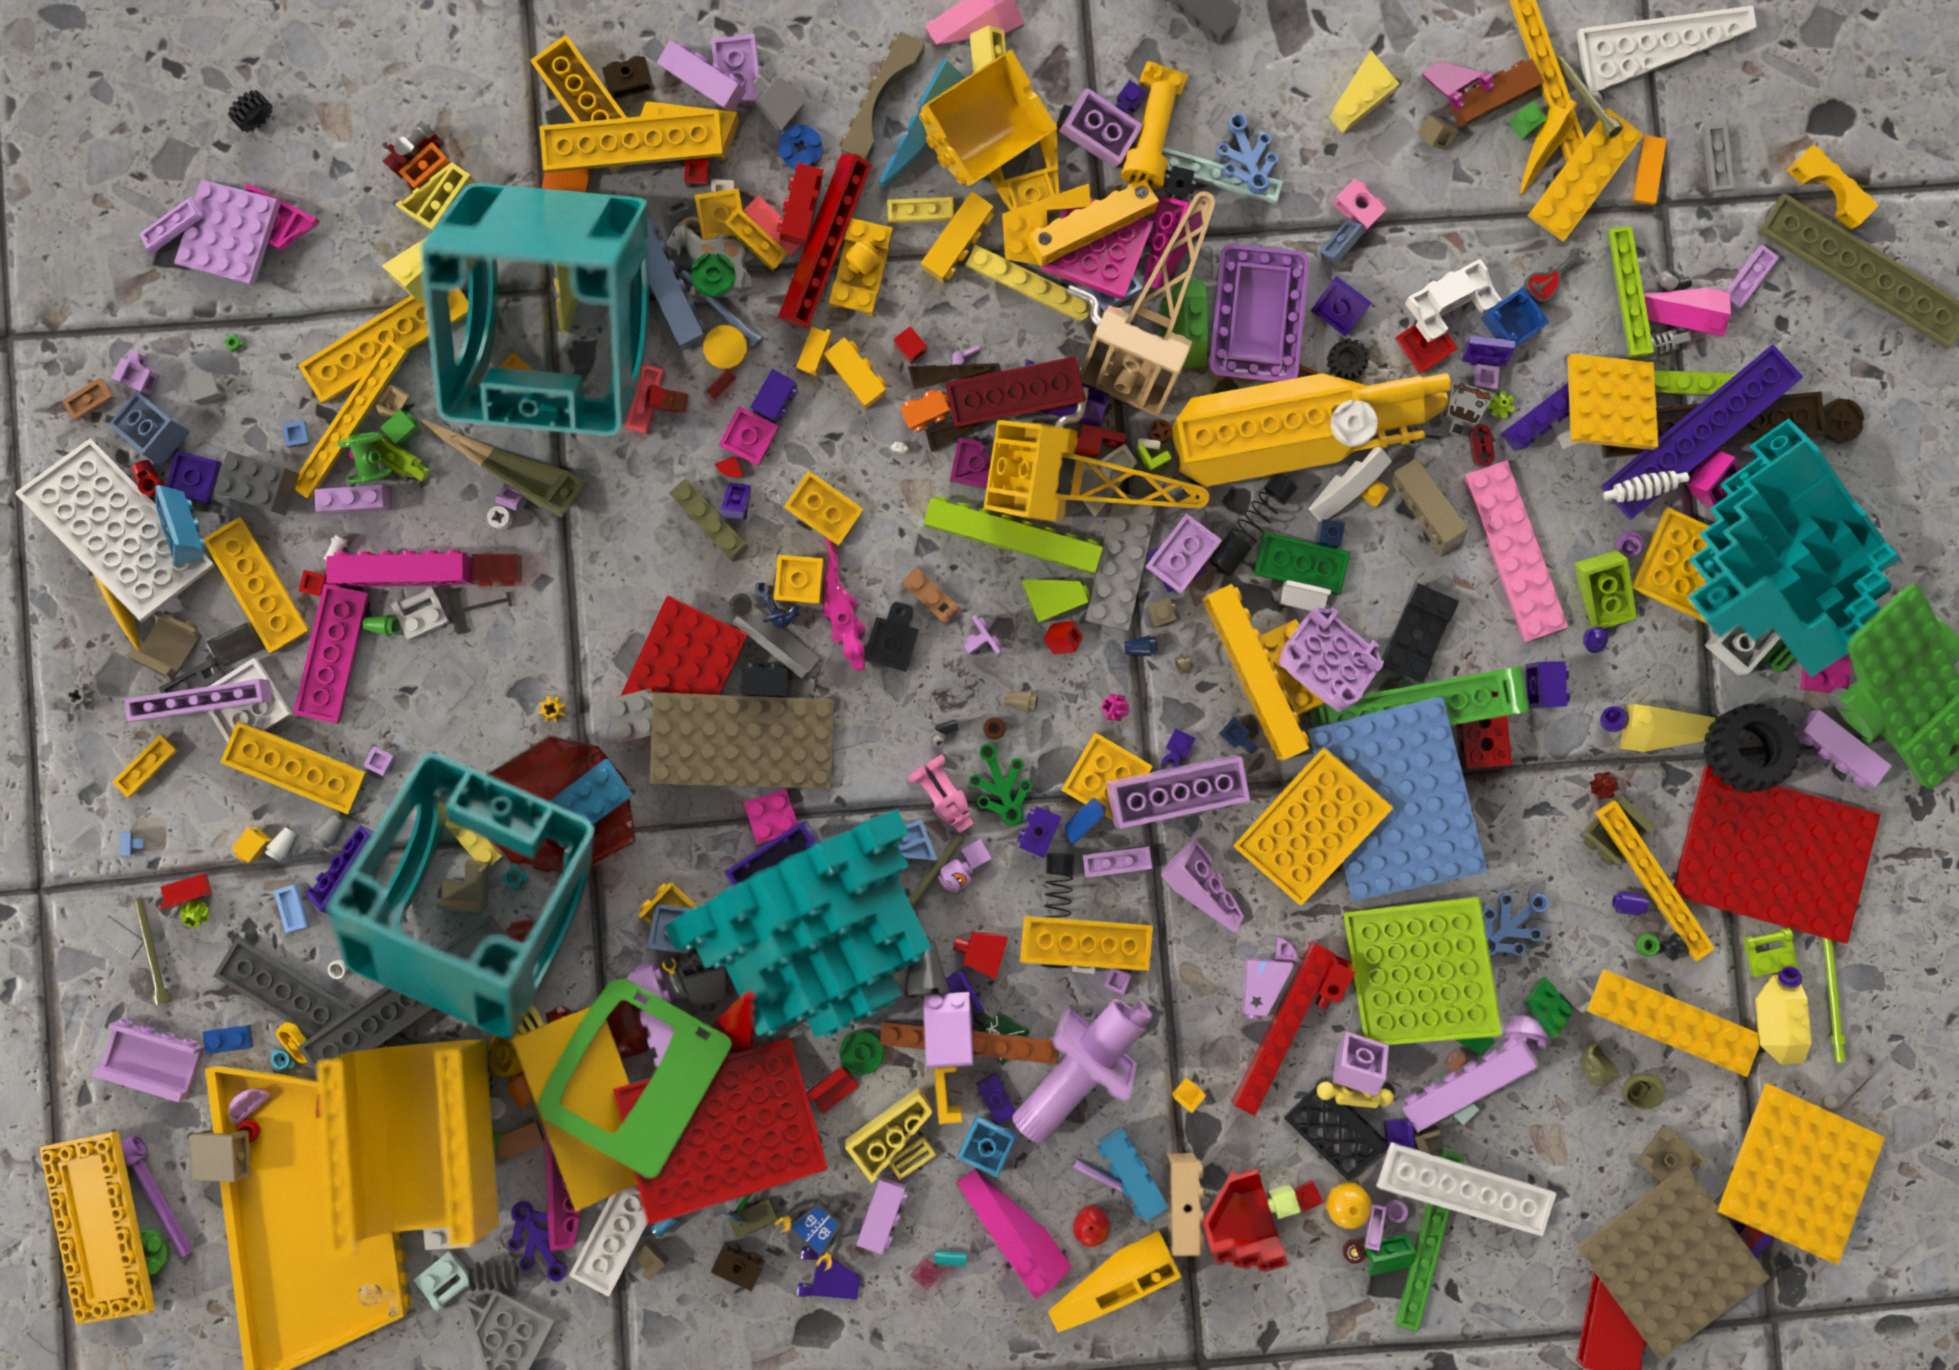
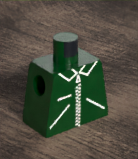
[974,1011,1030,1065]

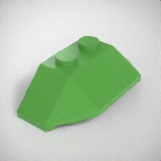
[1160,280,1208,369]

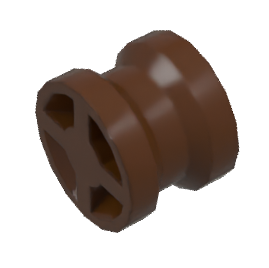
[1148,419,1172,444]

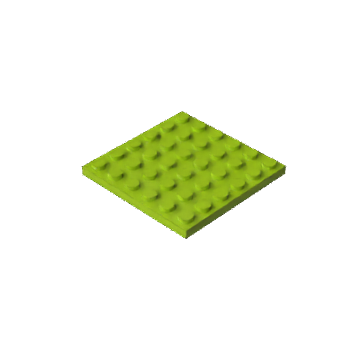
[1343,897,1503,1045]

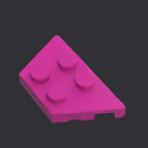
[245,183,320,251]

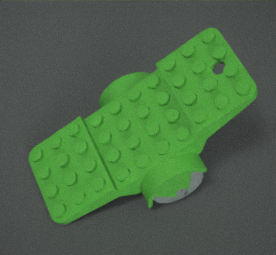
[1828,584,1959,789]

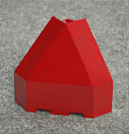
[1203,1168,1288,1272]

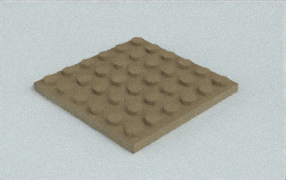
[1576,1165,1770,1360]

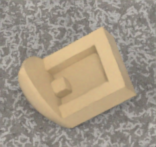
[376,383,411,418]

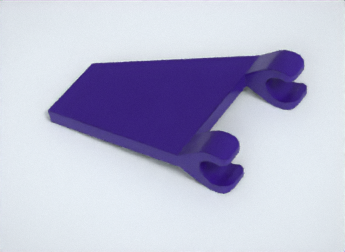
[797,1247,860,1300]

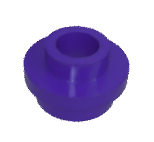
[1778,967,1802,988]

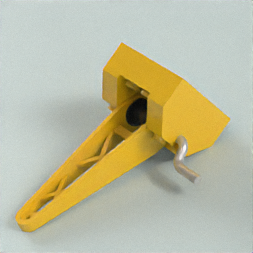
[984,387,1209,522]

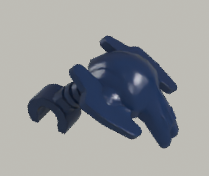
[755,582,800,628]

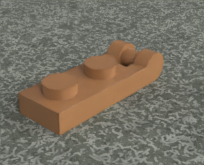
[901,567,961,625]

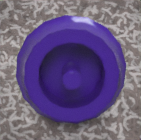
[1583,626,1608,653]
[1600,706,1629,732]

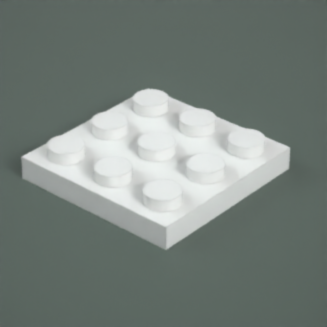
[208,658,292,743]

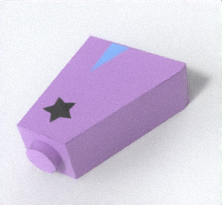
[1241,958,1293,1019]

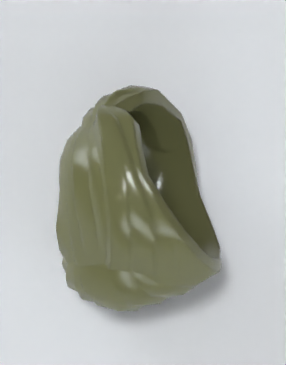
[1580,1043,1619,1087]
[1621,1073,1666,1110]

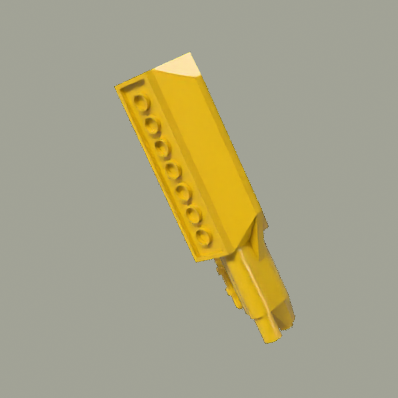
[1171,373,1451,487]

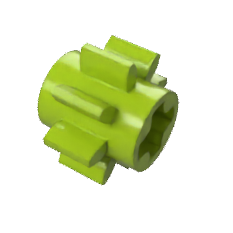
[179,899,210,928]

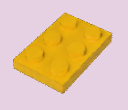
[783,470,863,546]

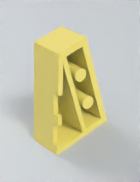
[1329,50,1399,134]
[395,162,477,231]

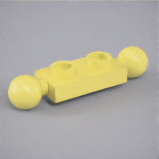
[1317,1082,1394,1108]

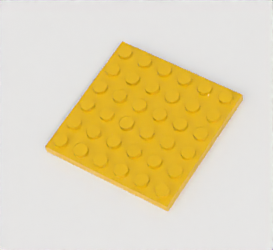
[1717,1083,1885,1265]

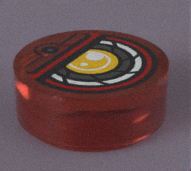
[1342,1239,1366,1264]

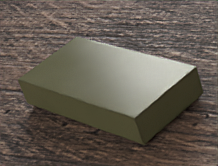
[728,1197,779,1238]

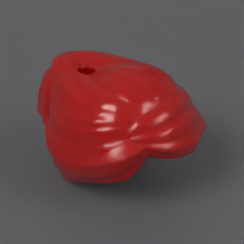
[1073,1204,1110,1247]

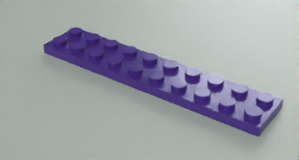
[1600,344,1803,520]

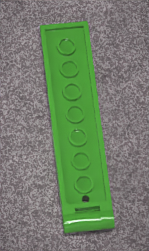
[1318,666,1530,725]

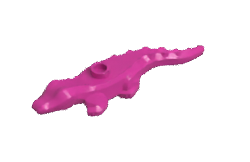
[822,537,866,672]

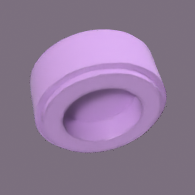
[1385,1199,1409,1223]

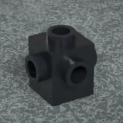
[1163,165,1196,201]

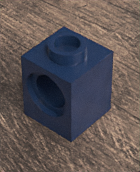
[1315,519,1345,548]

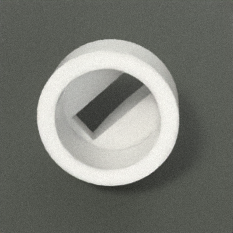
[328,960,349,979]

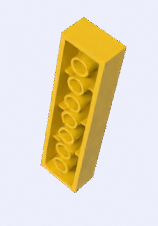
[1202,584,1310,760]

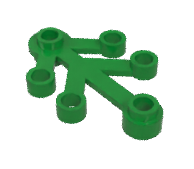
[969,743,1032,826]

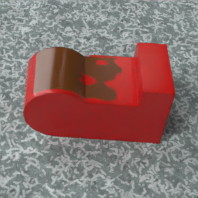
[644,385,689,413]

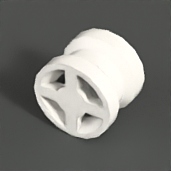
[487,506,513,530]

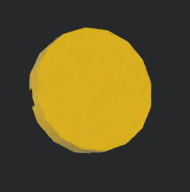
[703,325,748,370]

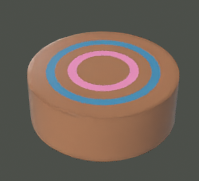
[1445,1048,1466,1071]

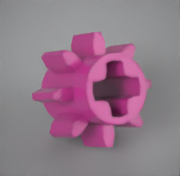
[1102,694,1129,722]

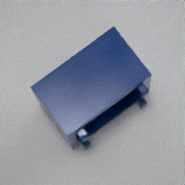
[1480,287,1550,348]

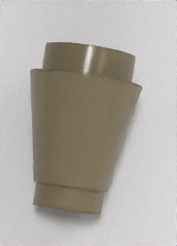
[1004,692,1038,713]

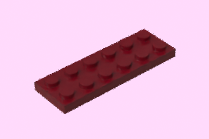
[945,356,1086,427]

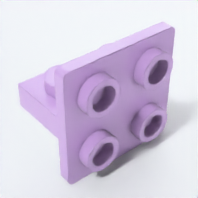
[964,615,1002,657]

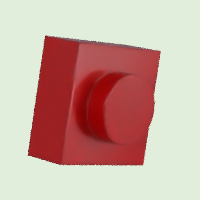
[298,570,326,597]
[1293,1180,1324,1212]

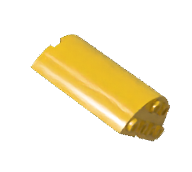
[919,49,1057,186]

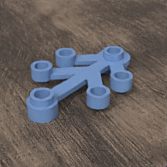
[1216,113,1278,195]
[1482,893,1549,957]

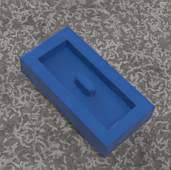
[203,1025,253,1054]

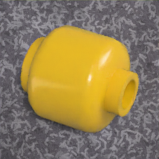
[846,240,879,275]

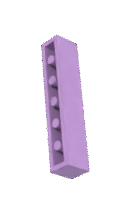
[124,679,272,722]
[1402,1037,1537,1132]

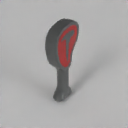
[1524,249,1585,304]

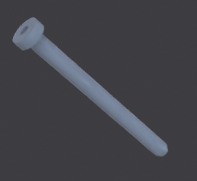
[680,270,764,349]

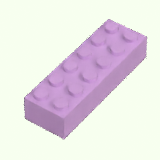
[1106,755,1250,829]

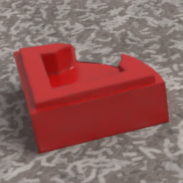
[715,456,744,479]

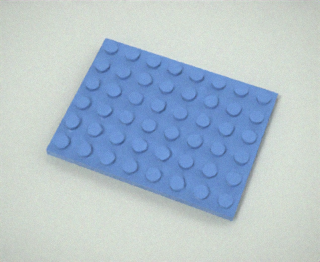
[1307,696,1488,902]

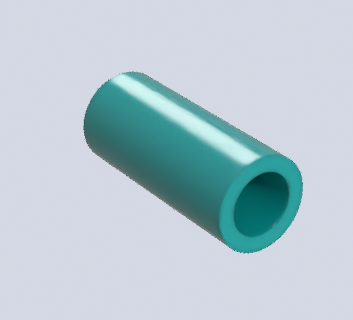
[934,1250,967,1267]

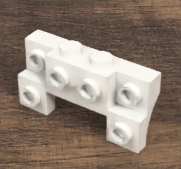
[1405,259,1502,343]

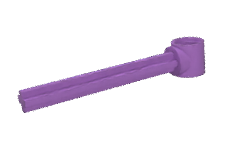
[121,1134,194,1258]

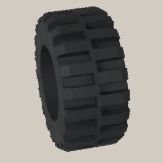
[1703,703,1800,793]

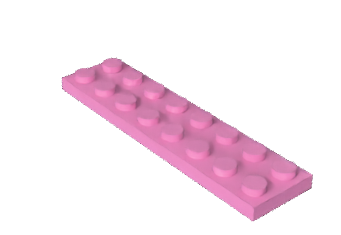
[1464,460,1568,642]

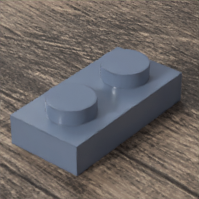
[1319,219,1366,263]

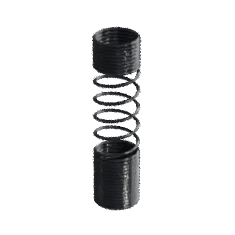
[1208,473,1297,576]
[1040,853,1075,969]

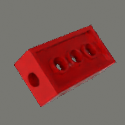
[1456,691,1512,769]

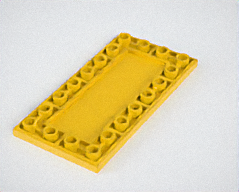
[512,1006,637,1211]
[39,1131,156,1325]

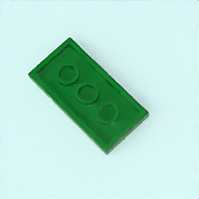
[1253,531,1350,595]

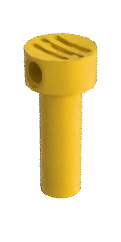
[1121,82,1177,190]

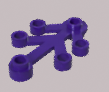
[508,1201,567,1282]

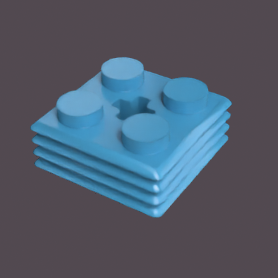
[958,1115,1016,1177]

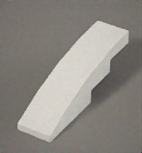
[1309,447,1392,522]

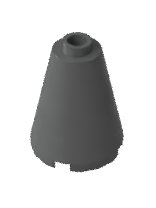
[904,936,950,998]

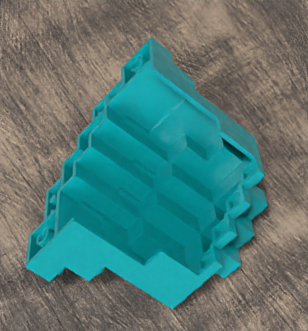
[1688,418,1901,677]
[664,809,932,1038]

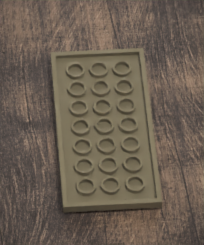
[649,693,834,789]

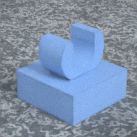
[120,832,144,855]

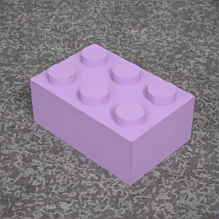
[1059,88,1143,168]

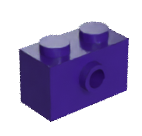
[1017,806,1061,858]

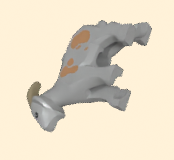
[666,217,755,297]

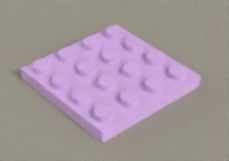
[174,180,281,286]

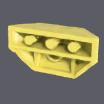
[1755,974,1811,1065]

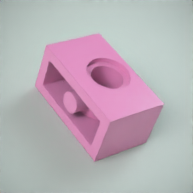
[1332,179,1386,234]

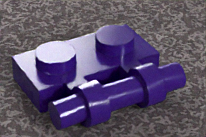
[1461,336,1515,367]

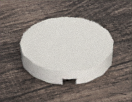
[1331,400,1377,446]

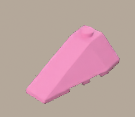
[925,0,1023,46]

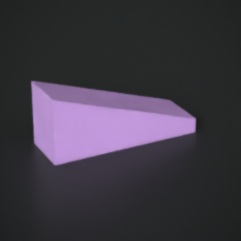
[1365,1204,1387,1251]

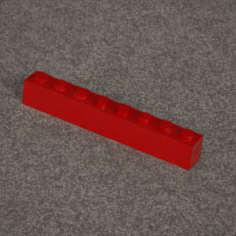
[777,154,872,328]
[1231,941,1336,1116]

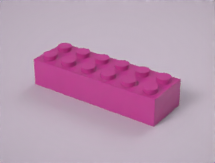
[326,550,474,587]

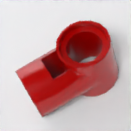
[131,460,166,498]

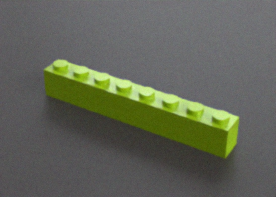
[923,496,1103,575]

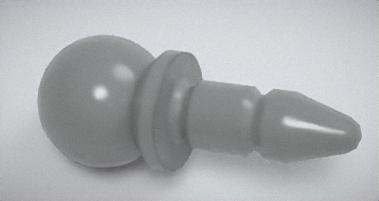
[1579,91,1602,131]

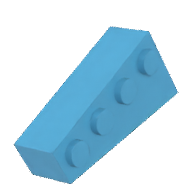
[1097,1126,1169,1222]

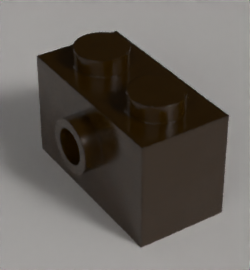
[602,56,655,100]
[710,1242,765,1292]

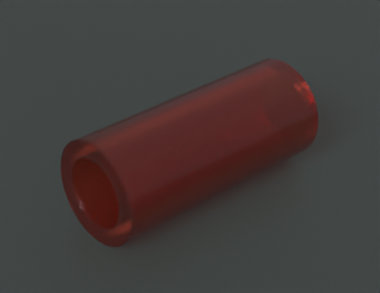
[706,369,736,400]

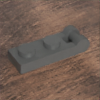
[158,658,226,694]

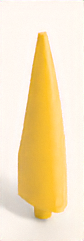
[1520,99,1578,195]
[93,574,141,651]

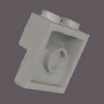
[606,688,654,743]

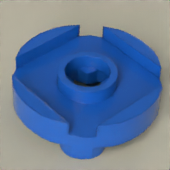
[778,124,823,170]

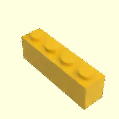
[921,191,995,283]

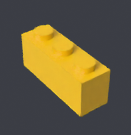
[824,337,887,409]

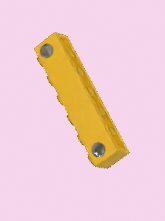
[1028,180,1159,267]

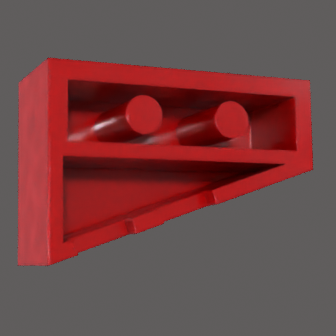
[777,162,824,247]

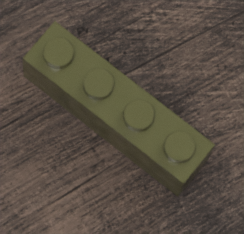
[669,478,749,562]

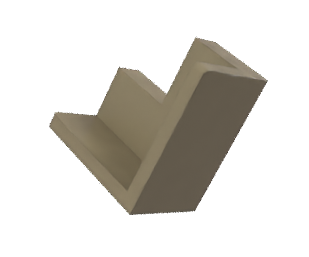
[436,860,490,914]

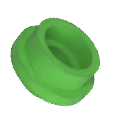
[1636,934,1660,957]

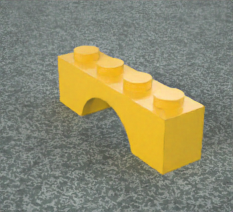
[1786,144,1879,231]

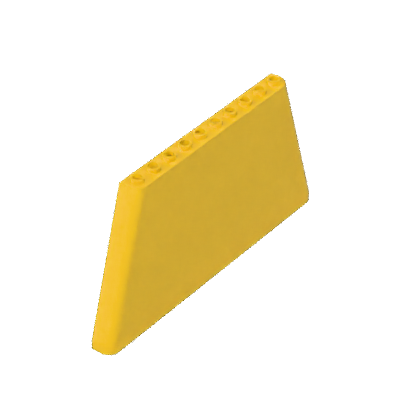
[205,1066,412,1370]

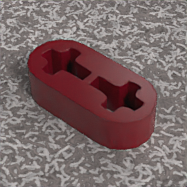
[1469,424,1495,467]

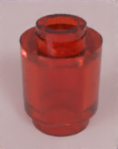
[507,919,539,944]

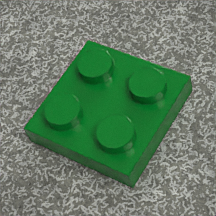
[1523,977,1573,1039]

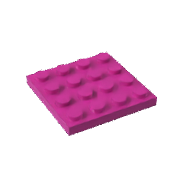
[1040,198,1153,300]

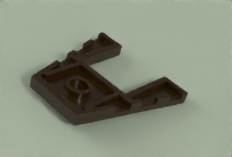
[908,363,1001,452]

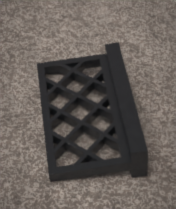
[1284,1077,1388,1181]

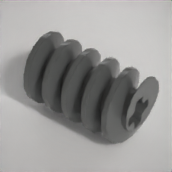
[468,1259,519,1291]

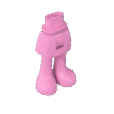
[907,754,974,833]

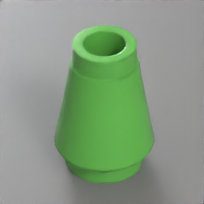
[363,614,399,637]

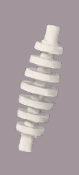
[1603,471,1689,502]

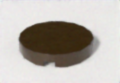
[1823,398,1864,443]

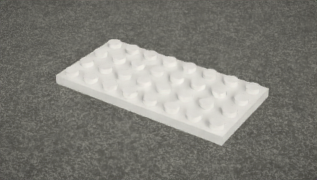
[15,438,214,623]

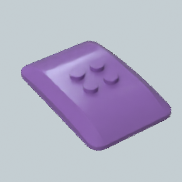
[1209,244,1309,382]

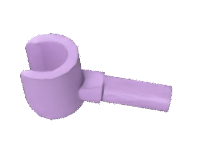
[951,346,981,365]

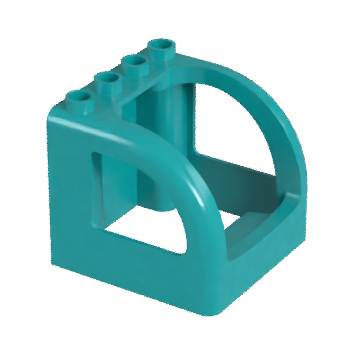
[419,183,649,436]
[328,753,593,1040]

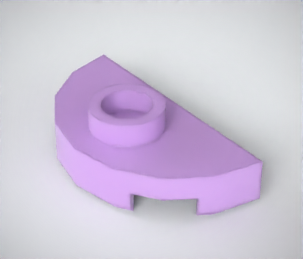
[228,1088,271,1125]

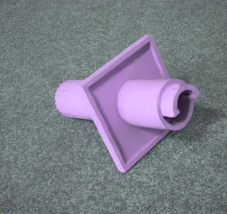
[1012,999,1152,1144]

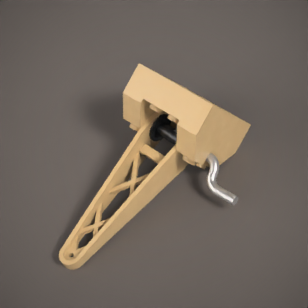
[1067,191,1215,417]

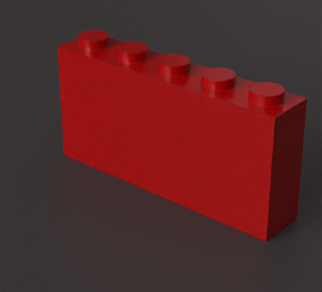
[1576,1272,1647,1370]

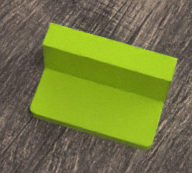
[1135,444,1171,474]

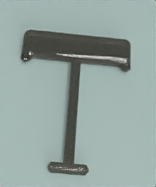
[446,587,512,635]

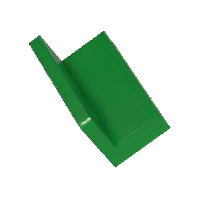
[1364,1233,1416,1276]

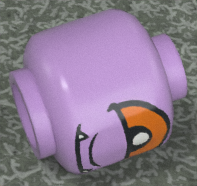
[938,859,973,893]

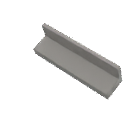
[732,604,820,679]

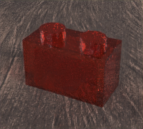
[471,554,522,587]

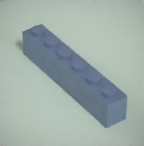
[647,218,707,350]

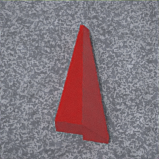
[710,990,755,1053]

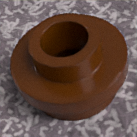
[983,717,1006,740]

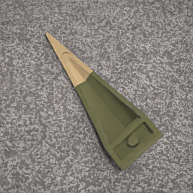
[421,419,586,518]

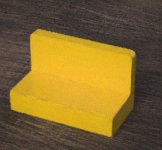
[796,327,833,377]

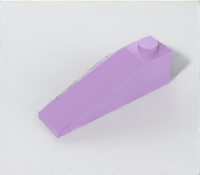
[1161,839,1244,932]

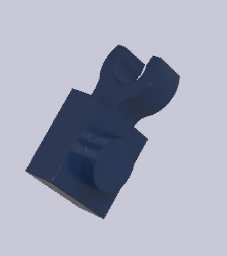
[1219,717,1258,754]

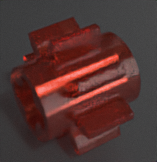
[1589,771,1620,800]

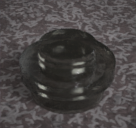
[730,593,752,616]

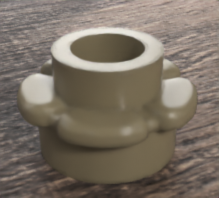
[1174,653,1193,675]

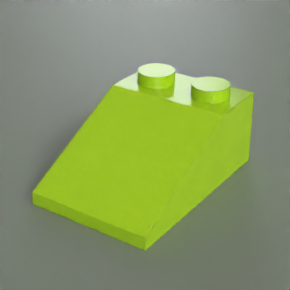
[1574,550,1637,628]

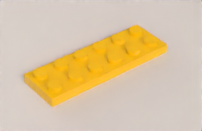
[1527,108,1644,242]
[203,516,311,654]
[220,721,367,814]
[1020,916,1153,971]

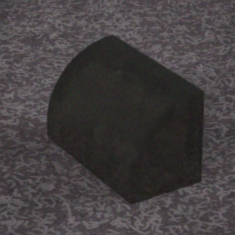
[207,622,266,666]

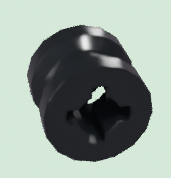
[1659,933,1689,961]

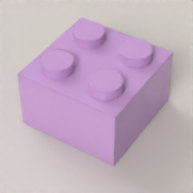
[1333,1031,1389,1096]

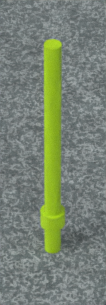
[1823,938,1846,1063]

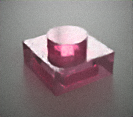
[910,1256,942,1290]

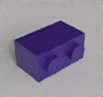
[751,369,798,424]

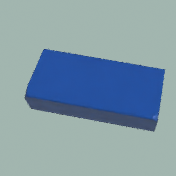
[1065,798,1106,845]

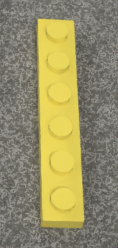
[965,245,1091,322]

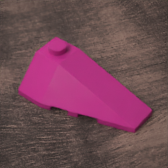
[1644,288,1731,337]

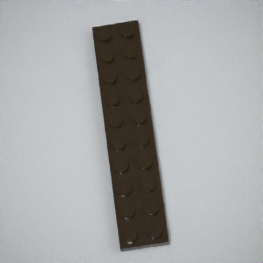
[1601,391,1827,459]

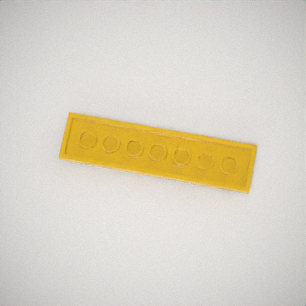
[540,109,723,173]
[298,287,468,404]
[1586,969,1760,1077]

